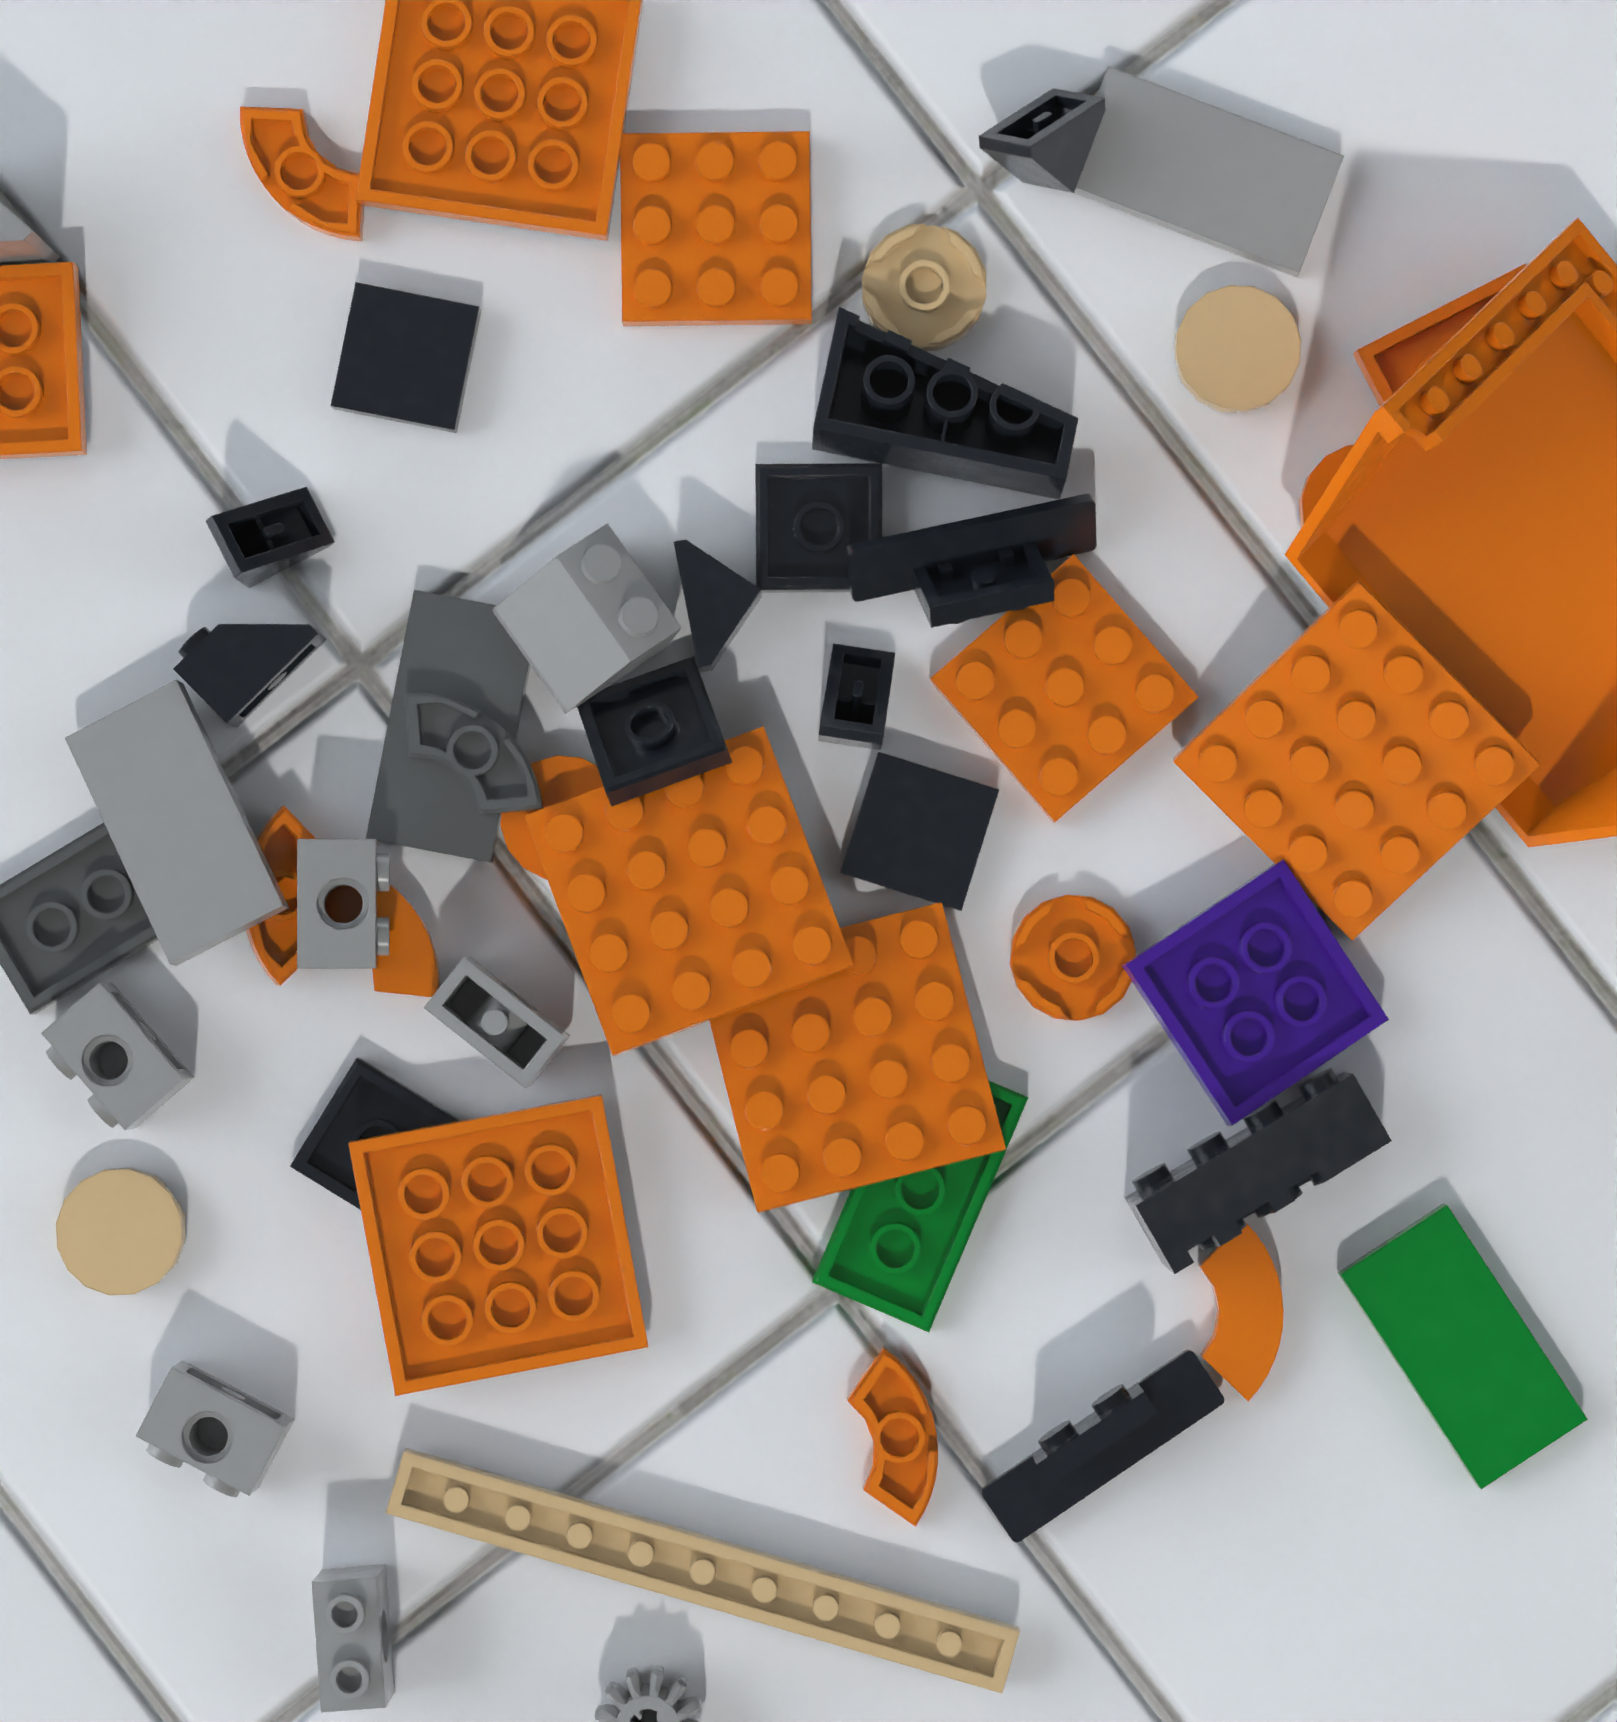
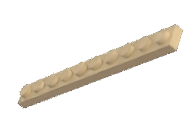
[386,1448,1020,1693]

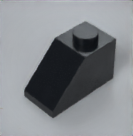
[173,624,327,728]

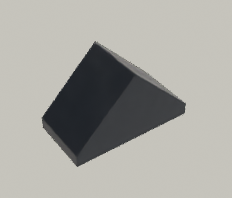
[979,88,1106,193]
[206,487,335,588]
[674,539,762,673]
[818,643,895,750]

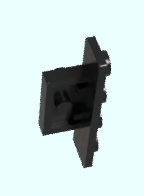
[846,494,1097,628]
[981,1349,1224,1542]

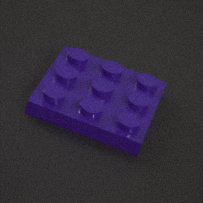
[1122,859,1389,1126]

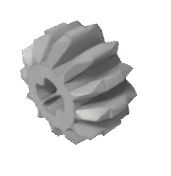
[595,1665,702,1722]

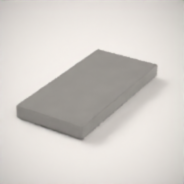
[1074,66,1344,277]
[65,679,289,966]

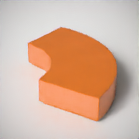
[240,106,364,241]
[246,805,316,986]
[326,884,440,997]
[1198,1223,1284,1402]
[847,1346,938,1527]

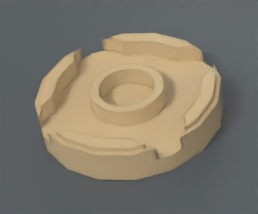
[862,224,986,351]
[1174,285,1301,413]
[56,1168,186,1295]

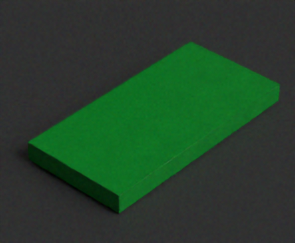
[812,1080,1029,1332]
[1337,1203,1588,1489]

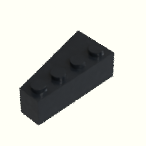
[812,307,1079,499]
[1124,1068,1392,1274]

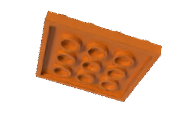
[355,0,644,241]
[1173,580,1540,941]
[524,726,854,1057]
[709,902,1006,1213]
[348,1094,648,1396]

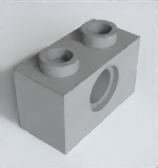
[297,839,390,969]
[424,957,570,1088]
[41,982,194,1130]
[136,1360,295,1497]
[312,1564,395,1713]

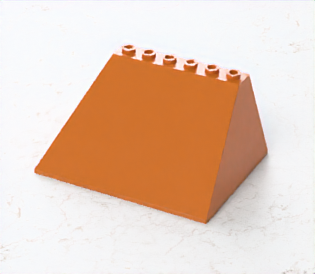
[1284,218,1617,848]

